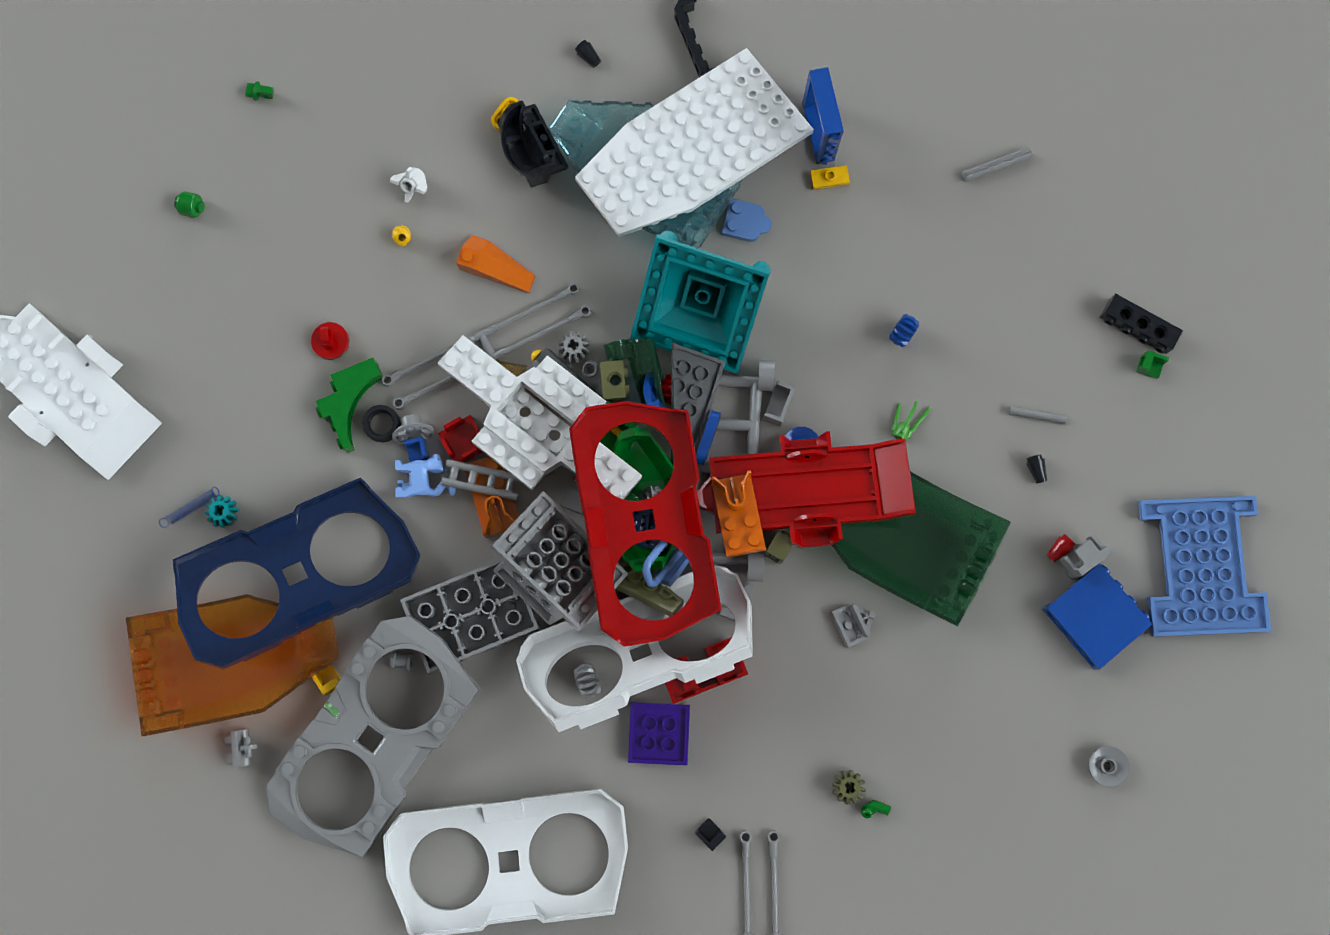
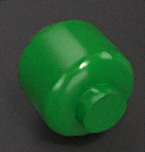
[174,191,205,218]

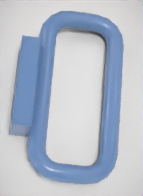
[642,541,689,588]

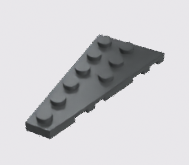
[671,343,726,466]

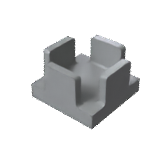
[1059,535,1113,579]

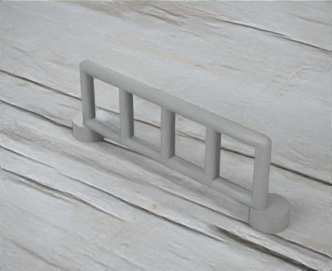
[696,360,775,582]

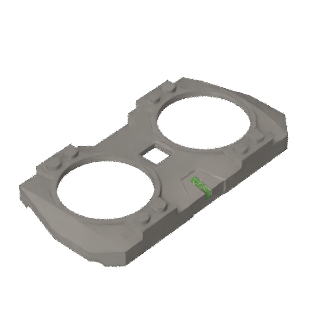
[266,616,480,857]

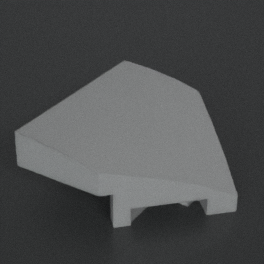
[830,604,876,648]

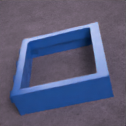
[802,67,844,165]

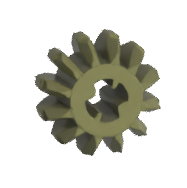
[831,770,866,805]

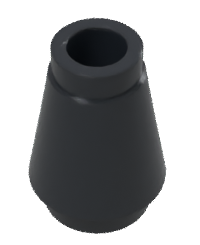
[575,40,601,68]
[1026,454,1047,484]

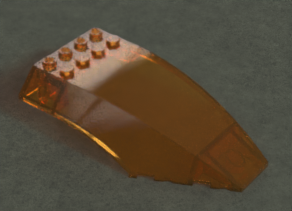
[126,594,339,737]

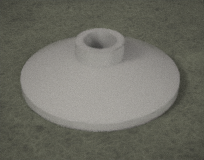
[1089,746,1129,787]

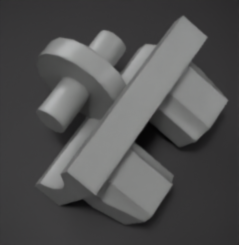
[225,729,257,768]

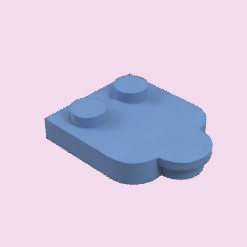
[722,198,772,242]

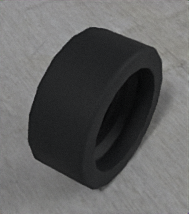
[362,405,401,443]

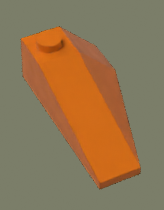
[456,235,535,293]

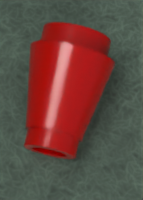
[1046,534,1076,563]

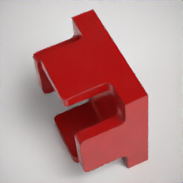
[437,415,483,463]

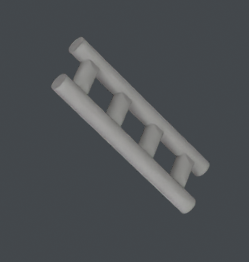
[441,459,520,501]

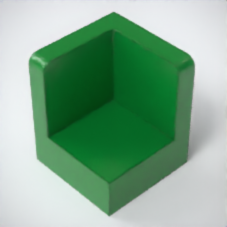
[1136,350,1169,379]

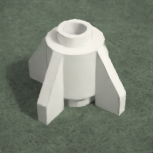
[390,167,427,203]

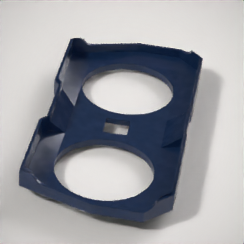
[173,477,420,670]

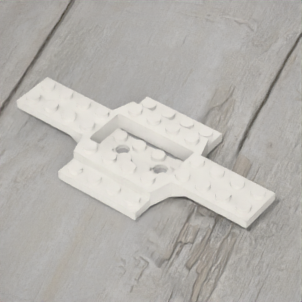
[438,335,642,499]

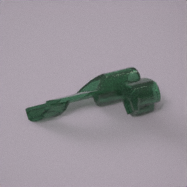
[604,337,666,408]

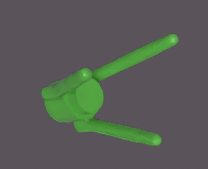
[891,401,931,439]

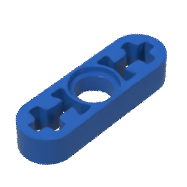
[696,410,721,465]

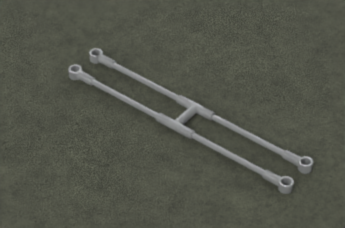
[382,283,591,410]
[739,830,780,935]

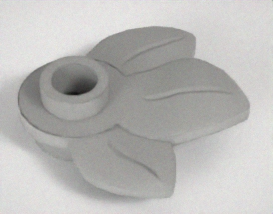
[580,360,603,395]

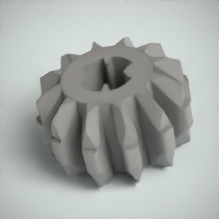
[558,331,590,363]
[574,663,601,698]

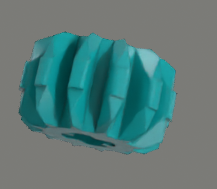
[204,495,240,528]

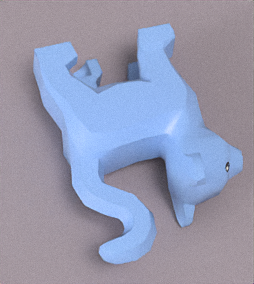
[395,454,456,498]

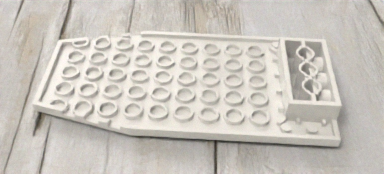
[575,48,814,237]

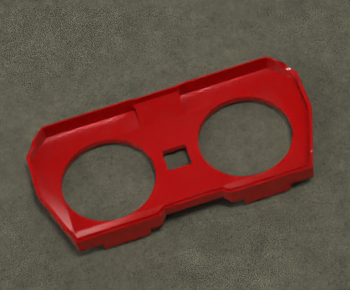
[569,401,722,647]

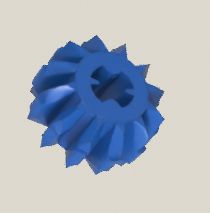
[889,314,919,347]

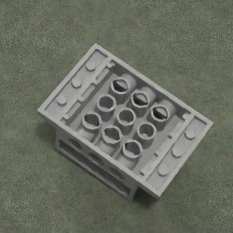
[490,491,628,632]

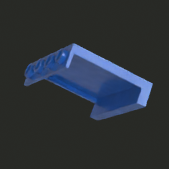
[1042,563,1152,670]

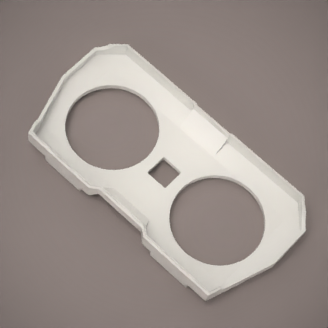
[516,565,753,732]
[383,788,628,935]

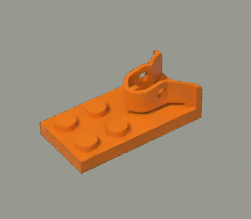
[465,457,519,538]
[711,470,766,558]

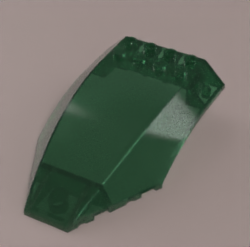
[813,471,1011,627]

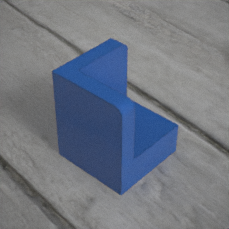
[404,437,430,462]

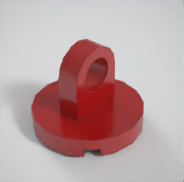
[311,322,350,360]

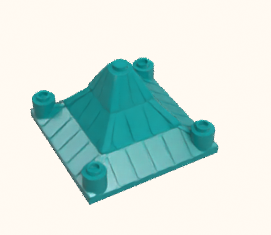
[630,231,771,374]

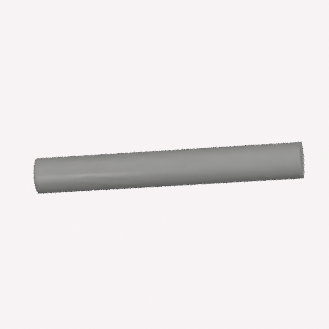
[1008,406,1067,423]

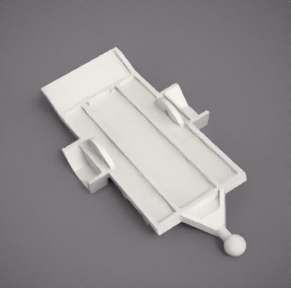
[0,303,162,480]

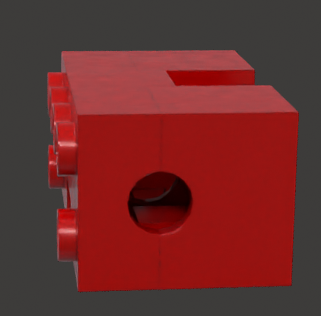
[665,637,748,704]

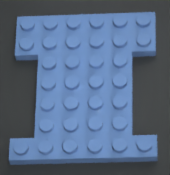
[1138,496,1271,637]

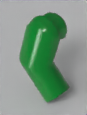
[861,800,891,819]

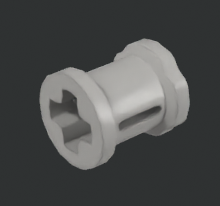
[390,651,414,671]

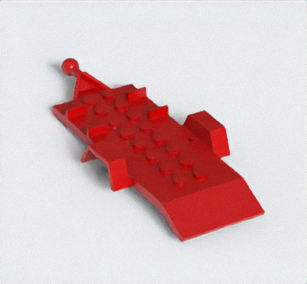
[697,431,916,548]

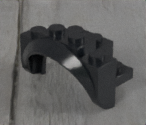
[498,100,569,188]

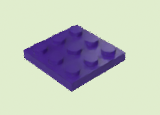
[628,702,690,765]

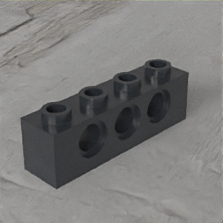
[1099,293,1183,354]

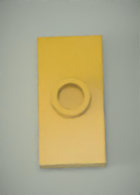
[810,165,850,190]

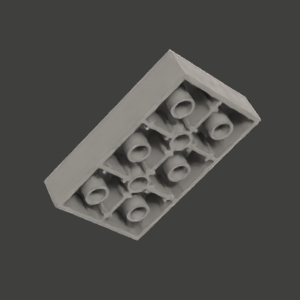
[400,559,541,674]

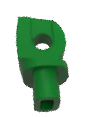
[245,81,274,101]

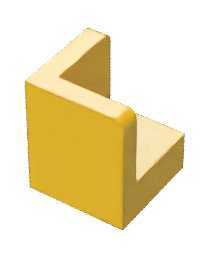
[311,665,341,695]

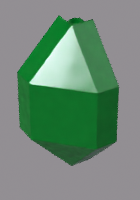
[612,428,675,571]

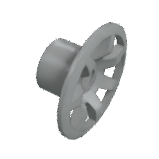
[392,414,434,446]

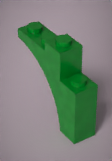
[316,357,383,453]

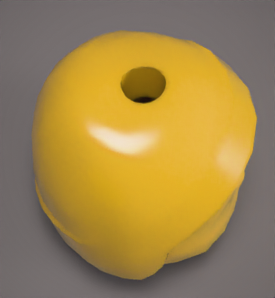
[392,225,411,246]

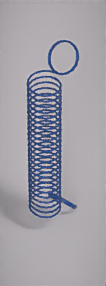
[159,487,220,528]

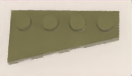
[616,561,684,617]

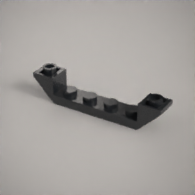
[674,0,715,78]

